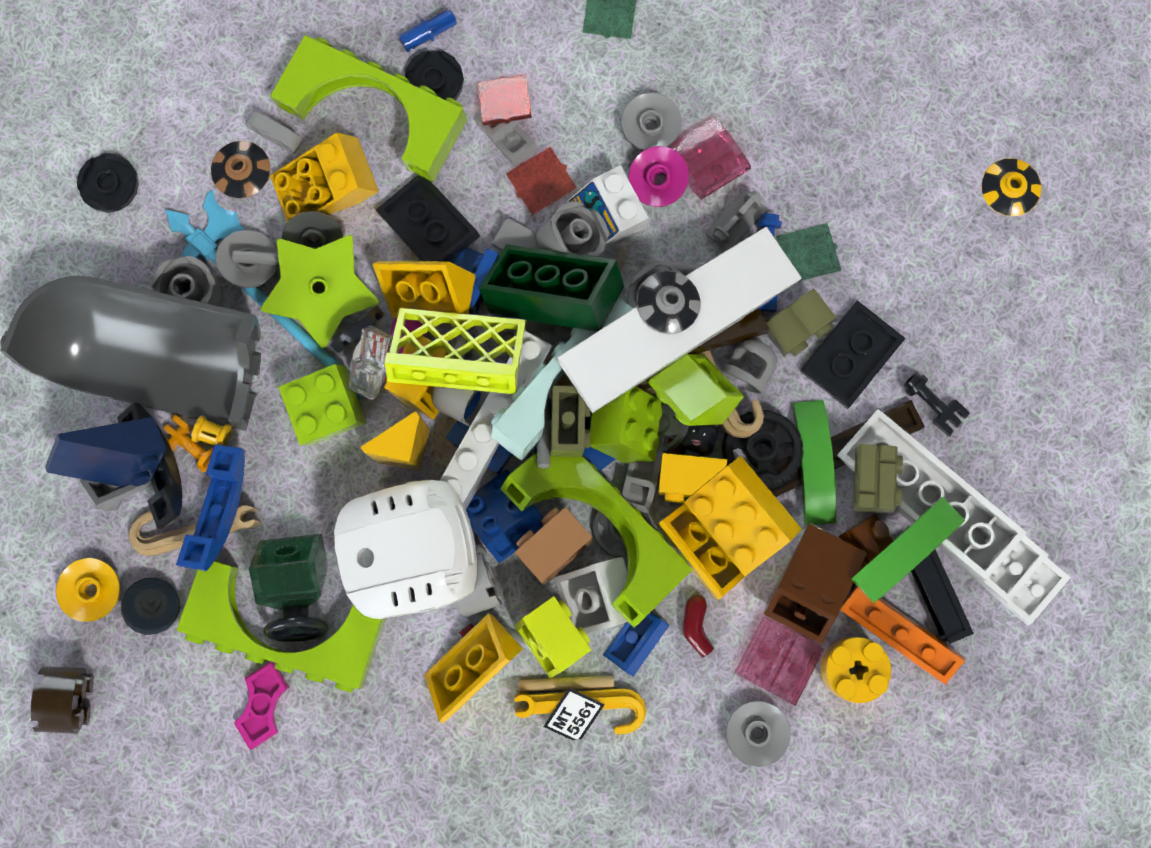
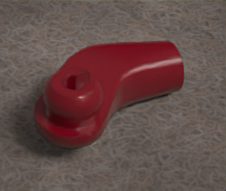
[683,595,714,658]

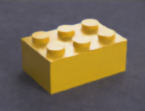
[684,456,802,576]

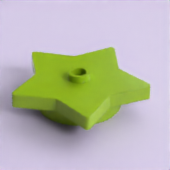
[261,235,379,349]

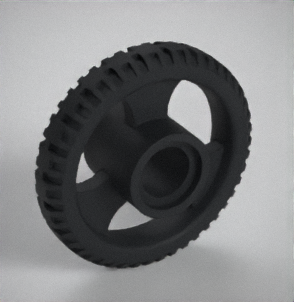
[722,410,803,489]

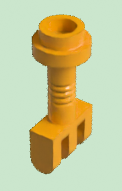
[163,414,213,472]

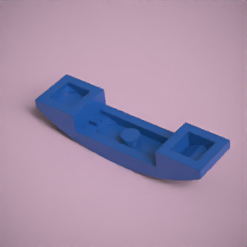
[176,445,245,571]

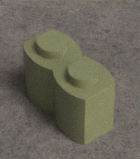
[766,289,836,357]

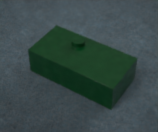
[479,244,625,332]

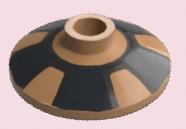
[211,141,271,198]

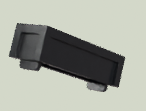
[911,549,974,644]

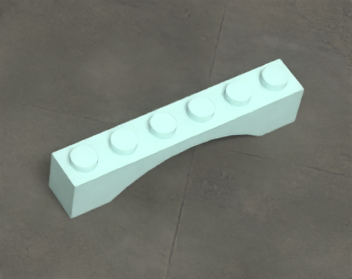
[491,298,634,461]

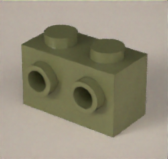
[550,386,590,457]

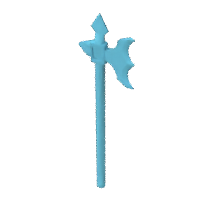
[165,190,369,400]

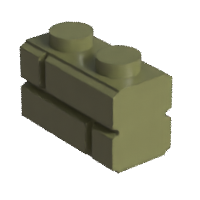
[853,444,903,514]

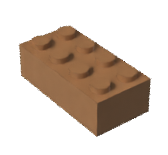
[514,507,593,586]

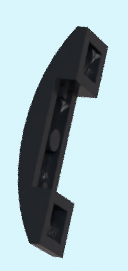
[117,403,182,529]

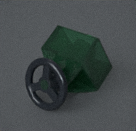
[249,534,329,642]

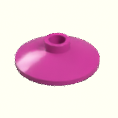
[628,146,689,207]

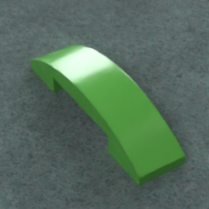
[793,400,836,526]
[851,497,965,603]

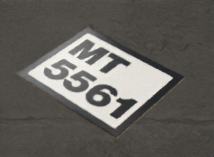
[543,688,605,740]

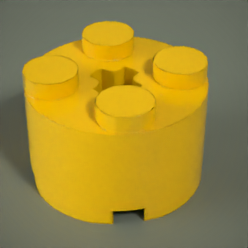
[820,637,891,703]

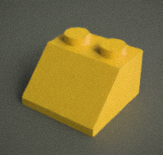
[658,453,727,503]

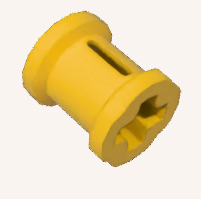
[191,415,232,446]

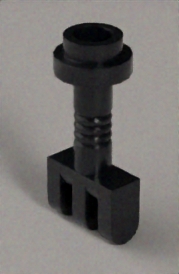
[903,372,970,437]

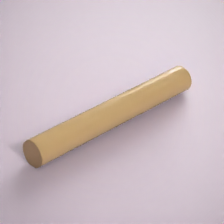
[519,675,614,692]

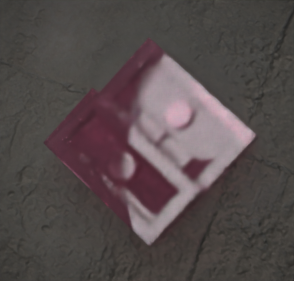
[668,117,751,200]
[734,617,824,706]

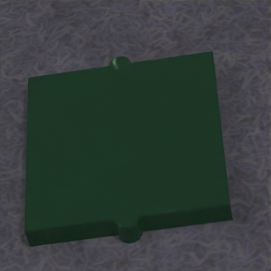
[583,0,636,39]
[776,223,842,282]

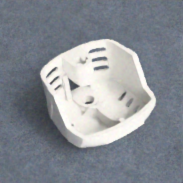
[334,480,477,619]

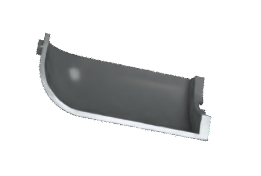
[0,276,261,431]

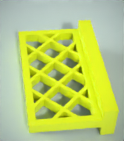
[384,308,526,394]

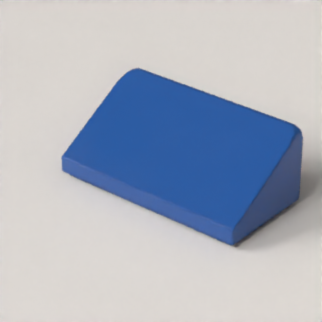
[603,612,670,677]

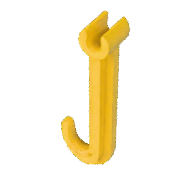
[514,688,646,734]

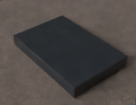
[376,175,480,262]
[800,300,906,409]

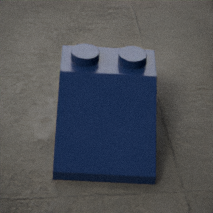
[45,417,166,487]

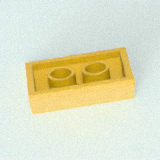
[372,261,475,318]
[361,411,430,472]
[657,503,748,600]
[424,613,523,723]

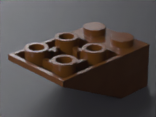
[764,522,867,645]

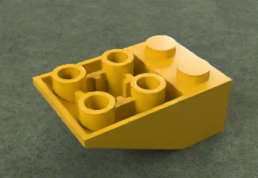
[270,132,379,223]

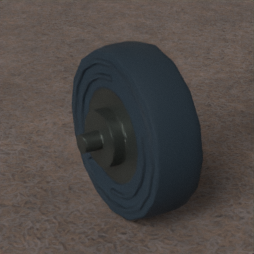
[121,577,180,635]

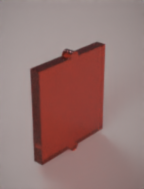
[478,75,532,126]
[506,147,577,215]

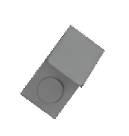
[78,479,151,511]

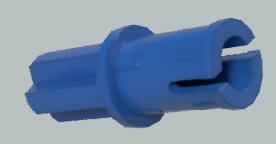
[398,10,457,53]

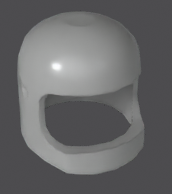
[721,339,777,394]
[431,386,490,426]

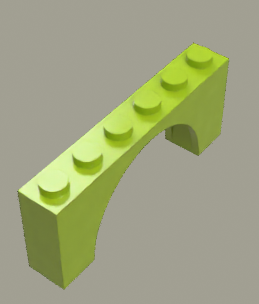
[270,35,467,182]
[500,452,693,628]
[176,560,386,693]

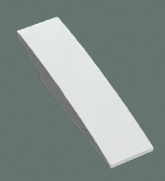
[556,227,802,413]
[837,409,1071,625]

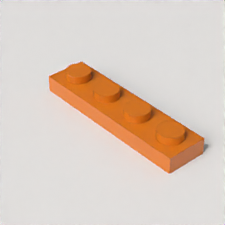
[841,585,965,685]

